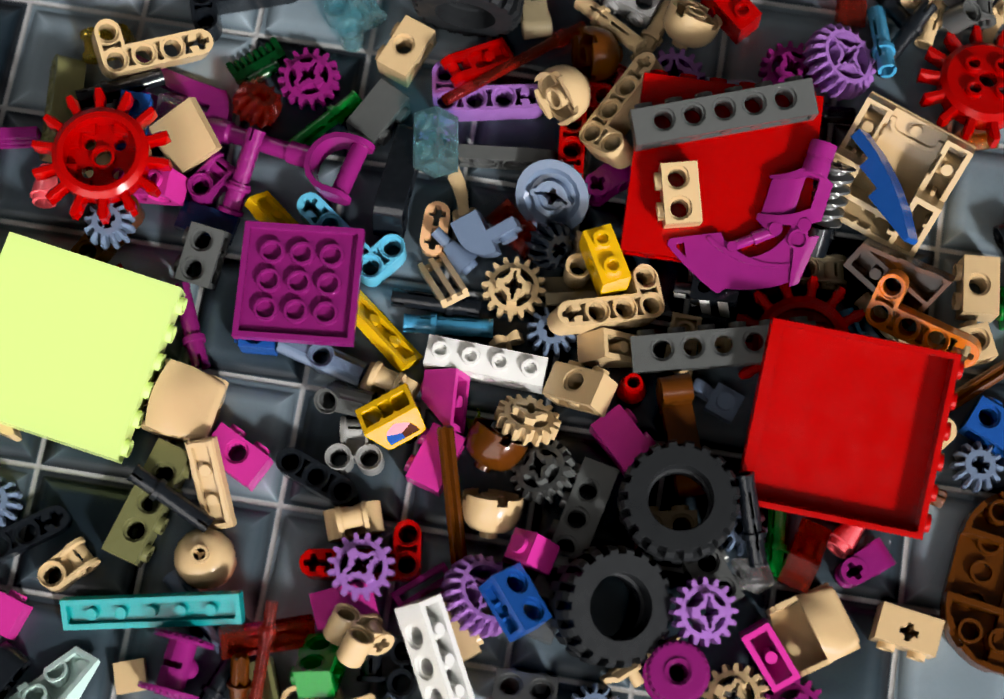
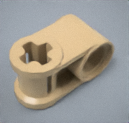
[37,537,101,593]

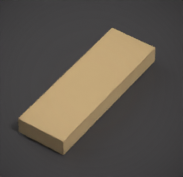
[185,436,237,530]

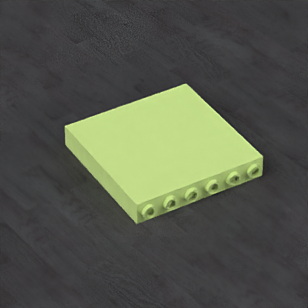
[0,232,188,464]

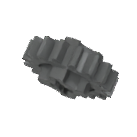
[510,440,576,505]

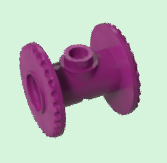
[138,629,215,699]
[642,640,710,699]

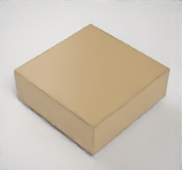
[112,658,149,695]

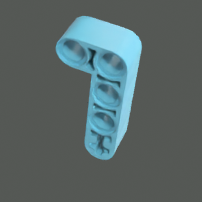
[297,192,407,287]

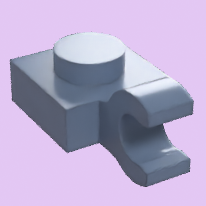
[693,378,745,424]

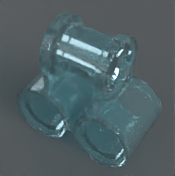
[324,0,388,52]

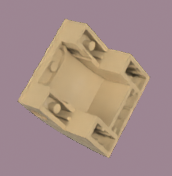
[812,90,977,257]

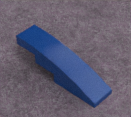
[850,128,918,245]

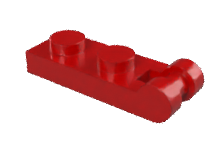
[440,37,517,88]

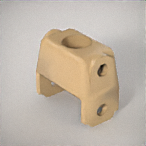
[140,359,229,443]
[765,582,861,677]

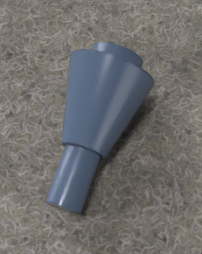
[431,227,478,276]

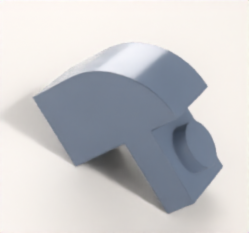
[450,209,523,258]

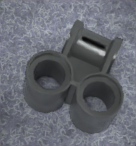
[942,0,996,34]

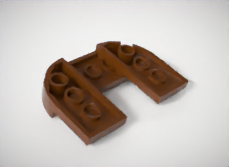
[940,491,1004,676]

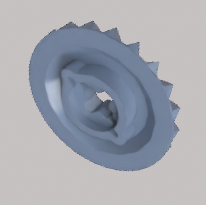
[515,158,591,230]

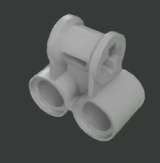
[324,416,385,476]

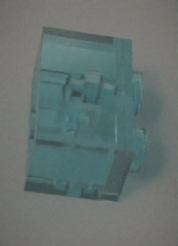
[413,106,459,178]

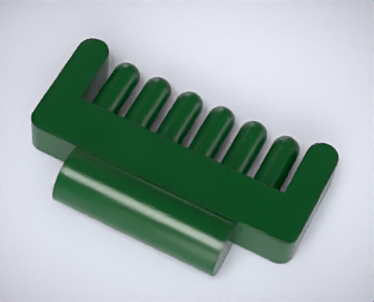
[226,37,287,87]

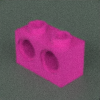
[118,168,189,207]

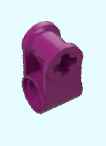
[187,151,236,207]
[585,163,631,207]
[834,537,897,589]

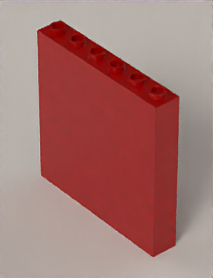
[620,69,824,263]
[736,317,964,540]

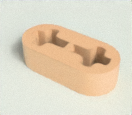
[420,201,451,258]

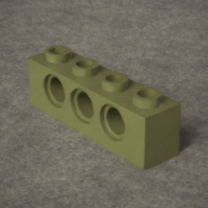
[101,438,192,568]

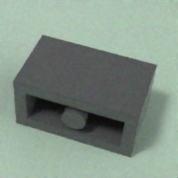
[345,78,411,152]

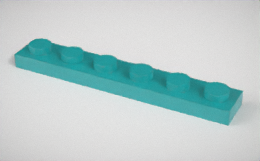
[60,590,246,631]

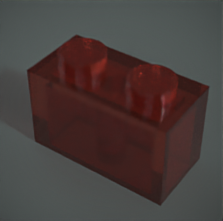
[777,517,831,593]

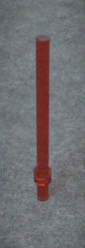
[442,21,586,106]
[249,600,279,699]

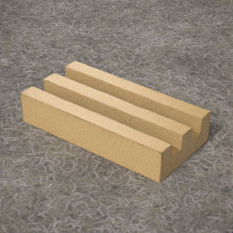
[417,252,470,309]

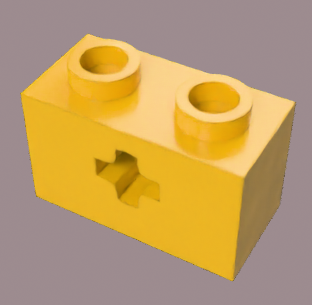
[579,223,632,297]

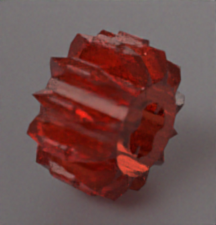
[232,79,283,129]

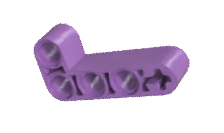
[432,60,543,122]

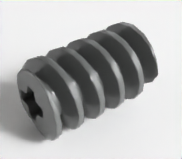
[811,162,856,229]

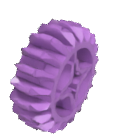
[802,23,876,101]
[440,553,504,639]

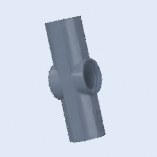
[276,342,369,388]

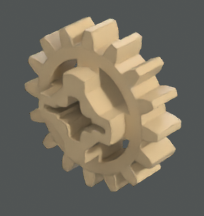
[481,256,546,322]
[494,394,561,447]
[701,663,770,699]

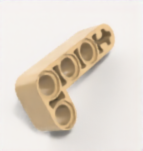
[91,19,214,79]
[579,52,665,169]
[547,264,665,336]

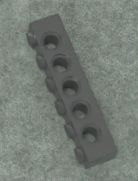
[628,75,819,151]
[630,316,816,375]
[525,456,619,646]

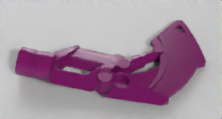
[667,139,837,293]

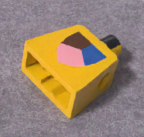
[355,383,426,450]

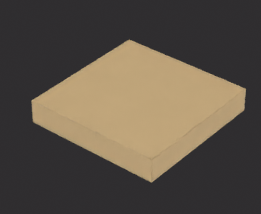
[148,97,222,175]

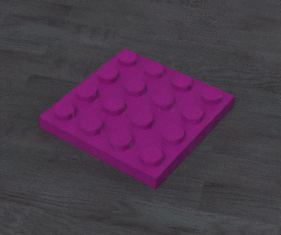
[231,220,366,347]

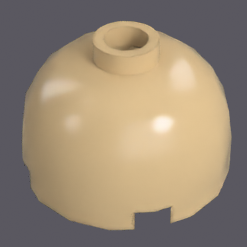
[663,0,723,50]
[534,64,591,126]
[461,488,524,539]
[174,528,237,590]

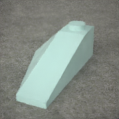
[8,646,100,699]

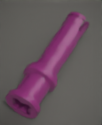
[218,126,266,217]

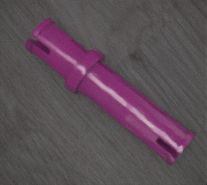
[174,282,211,370]

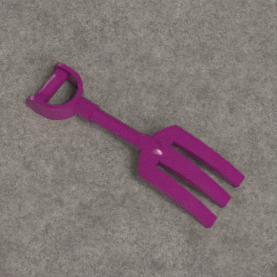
[118,54,376,206]

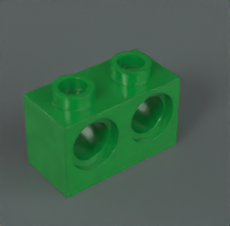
[290,633,347,698]

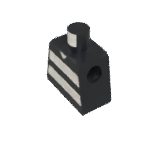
[674,275,744,320]

